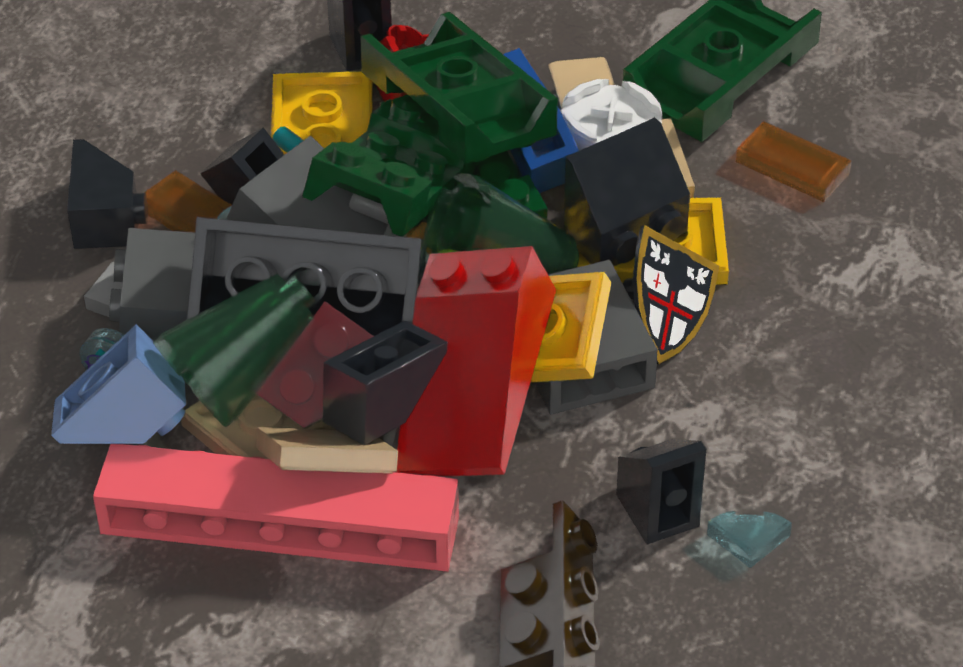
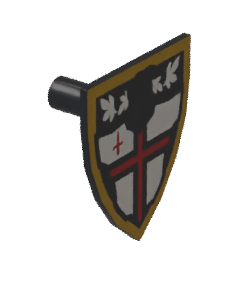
[623,225,719,364]

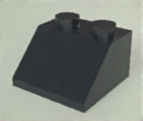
[564,117,690,267]

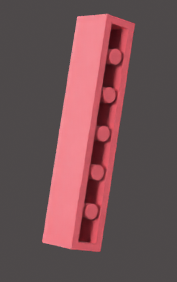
[93,444,459,572]

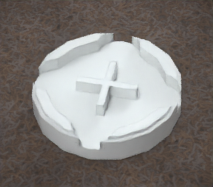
[561,79,662,150]

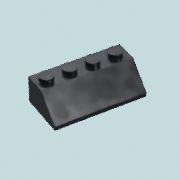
[186,217,427,341]

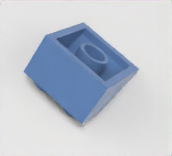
[51,324,186,444]

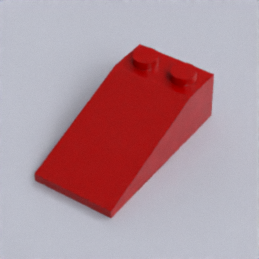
[395,246,556,477]

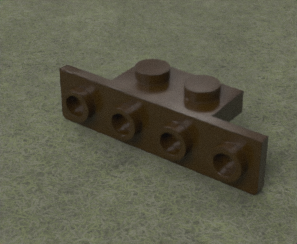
[499,500,600,667]

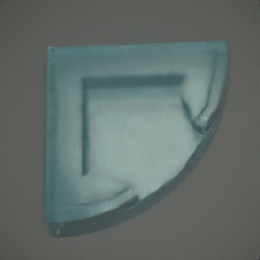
[707,511,792,568]

